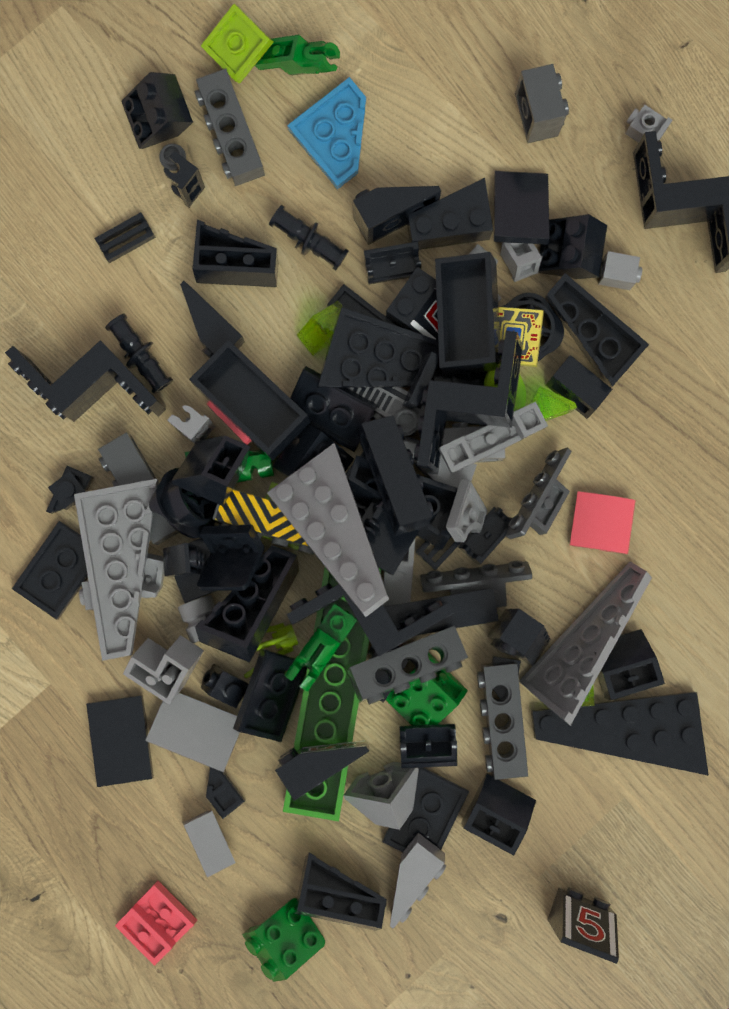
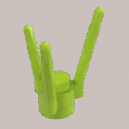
[244,623,298,678]

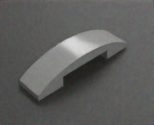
[438,401,548,473]

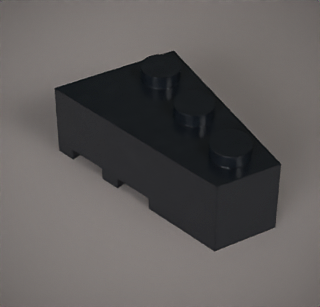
[407,178,493,250]
[192,219,279,287]
[294,852,387,931]

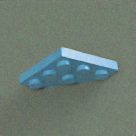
[287,77,366,190]

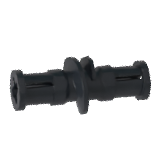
[269,205,349,271]
[105,313,173,394]

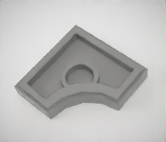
[446,479,487,542]

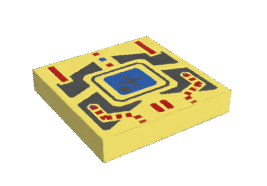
[499,307,544,367]

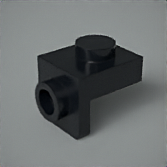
[201,664,249,708]

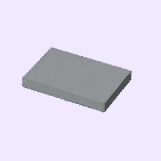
[145,693,240,773]

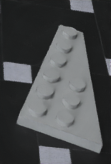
[74,479,159,661]

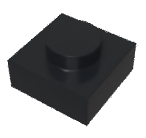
[48,471,87,510]

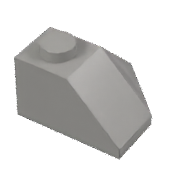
[344,762,419,830]

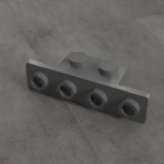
[505,447,572,539]
[420,561,533,608]

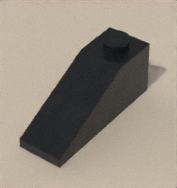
[180,281,245,359]

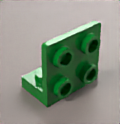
[386,652,468,726]

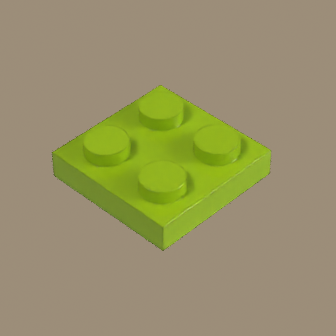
[201,4,274,84]

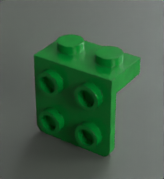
[242,898,325,982]

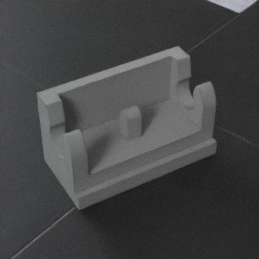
[167,405,216,444]
[183,810,236,877]

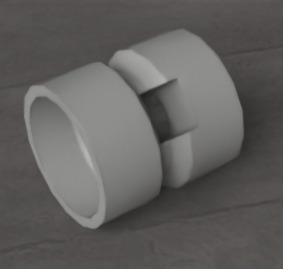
[178,595,215,643]

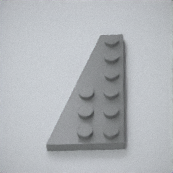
[267,443,389,617]
[519,562,652,725]

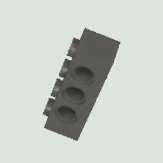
[194,69,265,186]
[347,626,468,705]
[477,661,528,780]

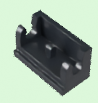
[163,151,205,208]
[364,241,422,285]
[546,355,613,419]
[458,507,512,565]
[399,724,457,768]

